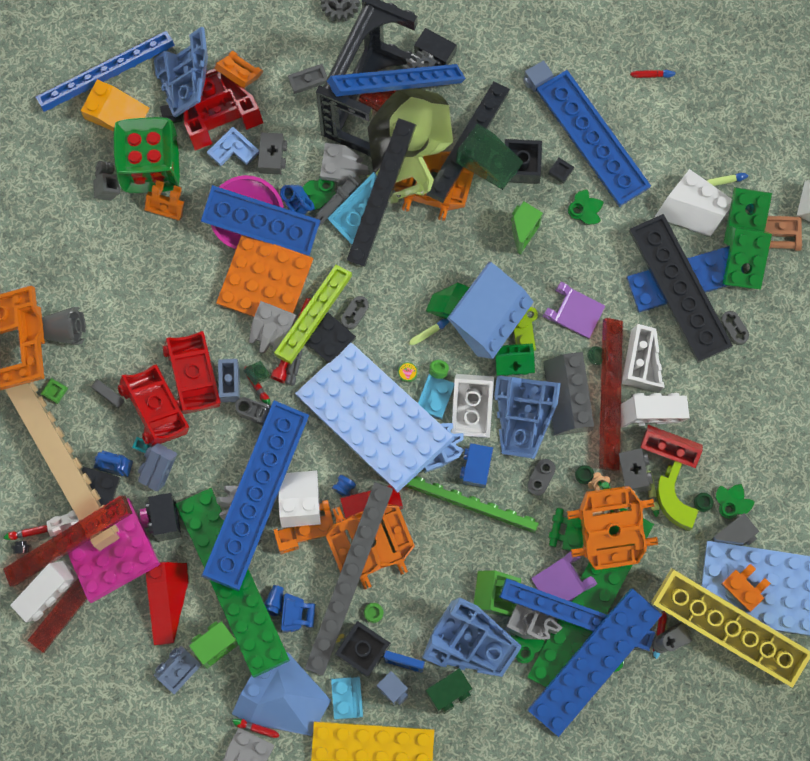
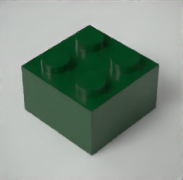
[425,668,473,714]

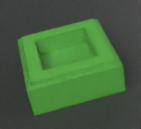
[41,378,68,404]

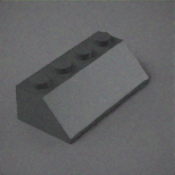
[543,352,594,436]

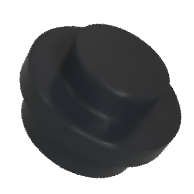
[11,541,31,554]

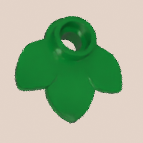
[303,179,336,210]
[568,189,604,225]
[716,484,755,519]
[510,635,545,664]

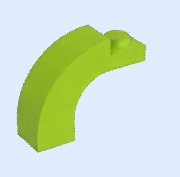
[657,461,699,531]

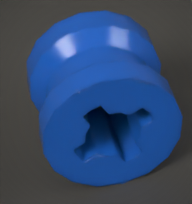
[332,475,356,497]

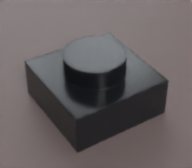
[160,105,182,123]
[548,158,574,184]

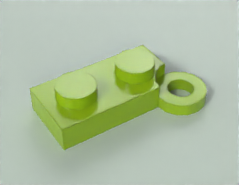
[513,307,538,351]

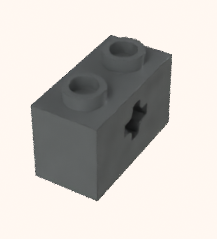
[258,132,287,175]
[619,448,653,493]

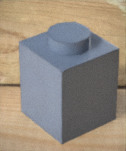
[523,60,554,92]

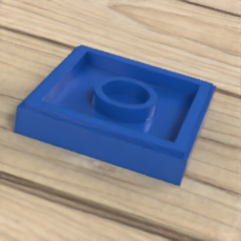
[384,650,425,673]

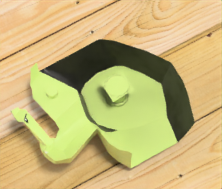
[367,88,453,203]

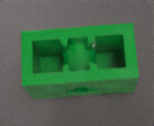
[495,343,535,376]

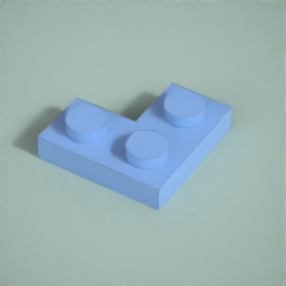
[207,127,259,166]

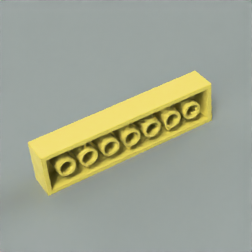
[651,568,810,688]

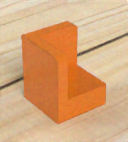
[273,527,299,554]

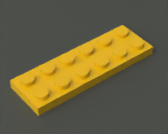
[311,721,434,761]

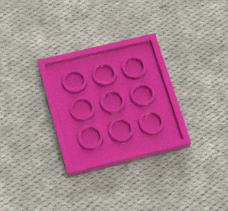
[62,498,160,603]

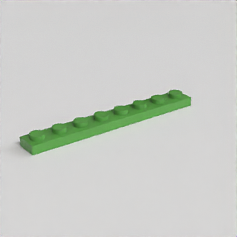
[404,476,539,533]

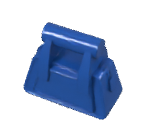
[93,450,133,477]
[281,593,316,633]

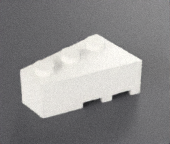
[621,324,665,392]
[619,393,690,428]
[10,561,78,622]

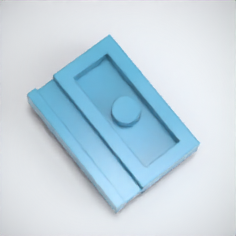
[418,374,454,419]
[331,677,363,720]

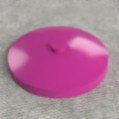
[211,175,284,249]

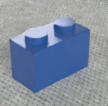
[460,443,493,488]

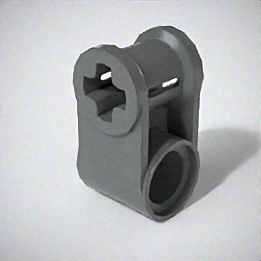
[235,397,271,426]
[652,622,692,653]

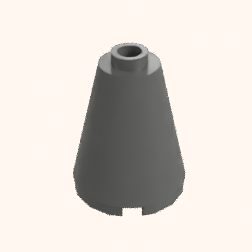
[42,307,86,345]

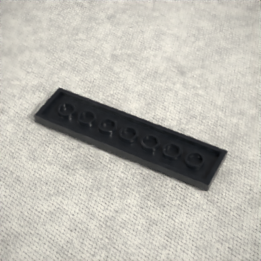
[629,214,733,363]

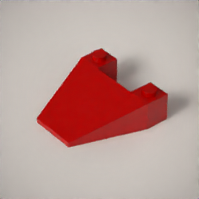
[184,69,263,151]

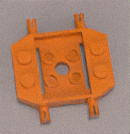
[393,151,475,221]
[567,486,658,570]
[326,494,415,590]

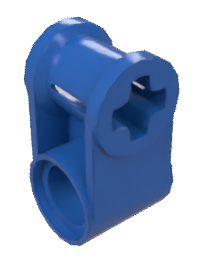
[280,185,315,215]

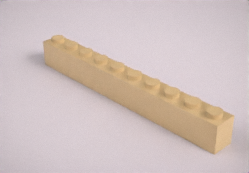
[5,382,120,551]

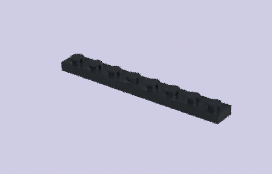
[426,81,510,203]
[347,118,417,267]

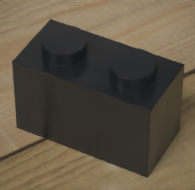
[414,28,457,66]

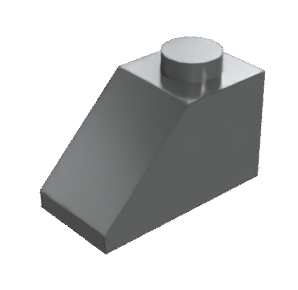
[711,513,759,546]

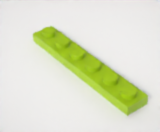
[274,265,352,364]

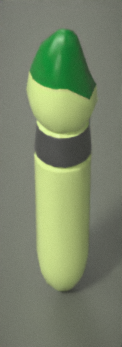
[647,470,660,517]

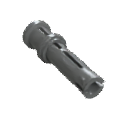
[313,175,360,225]

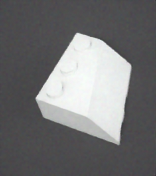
[654,169,732,237]

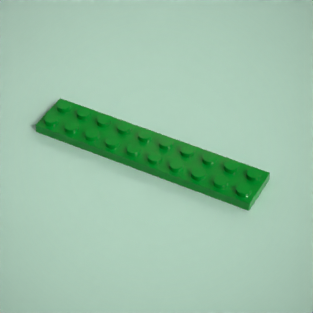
[176,488,290,678]
[527,508,654,688]

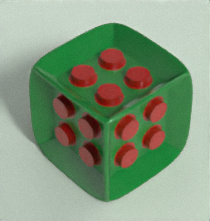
[114,117,180,193]

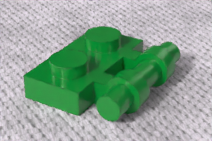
[548,508,583,551]

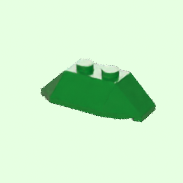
[426,282,470,319]

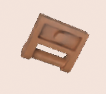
[765,216,802,251]

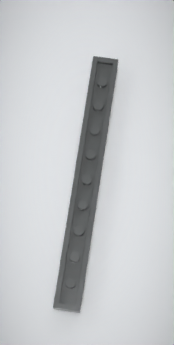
[305,482,393,675]

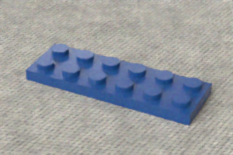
[201,185,321,256]
[626,246,744,312]

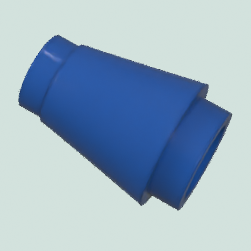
[264,585,284,616]

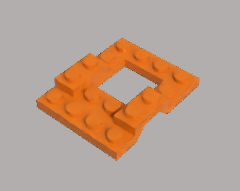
[0,286,45,390]

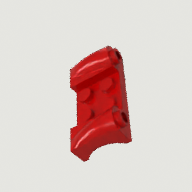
[162,331,221,414]
[118,364,189,447]

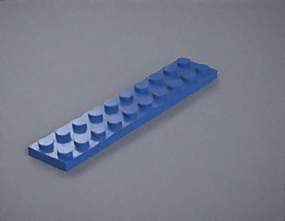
[201,400,309,591]

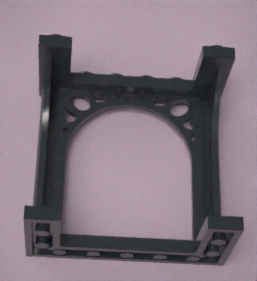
[316,0,418,157]

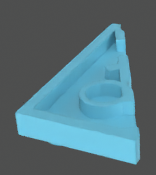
[327,172,377,244]

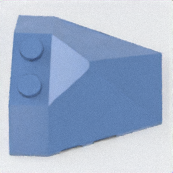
[154,27,208,117]
[495,375,561,459]
[422,598,521,677]
[232,652,331,736]

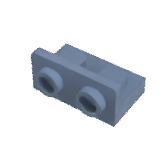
[154,646,201,694]

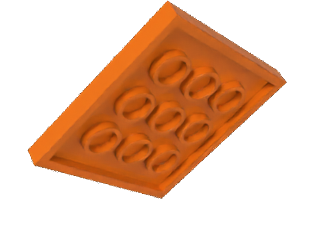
[216,235,314,317]

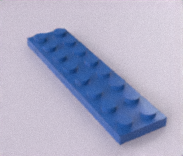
[536,70,651,207]
[527,588,663,737]

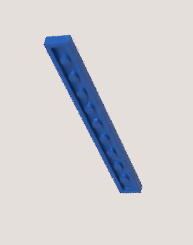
[327,64,466,96]

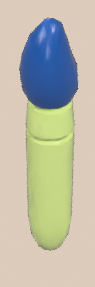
[707,173,748,186]
[409,319,450,345]

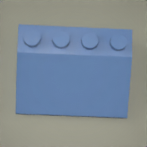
[447,262,533,359]

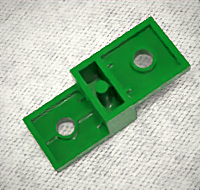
[723,187,772,290]

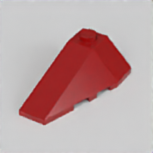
[146,562,189,646]

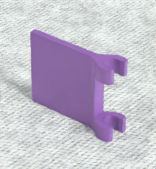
[543,282,605,339]
[531,552,597,601]

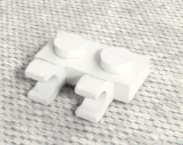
[46,510,84,542]

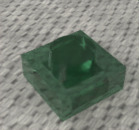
[244,361,271,386]

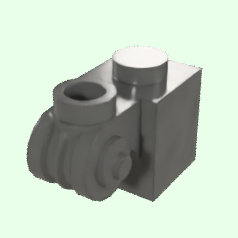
[93,161,120,201]

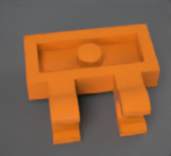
[145,180,184,221]
[721,564,771,612]

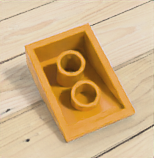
[81,79,150,131]

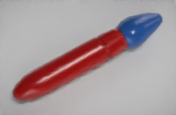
[630,70,676,78]

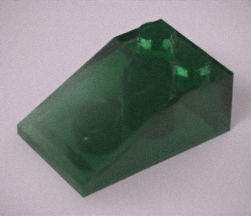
[455,124,523,190]

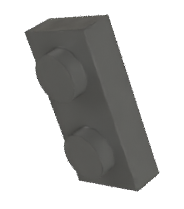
[288,64,327,94]

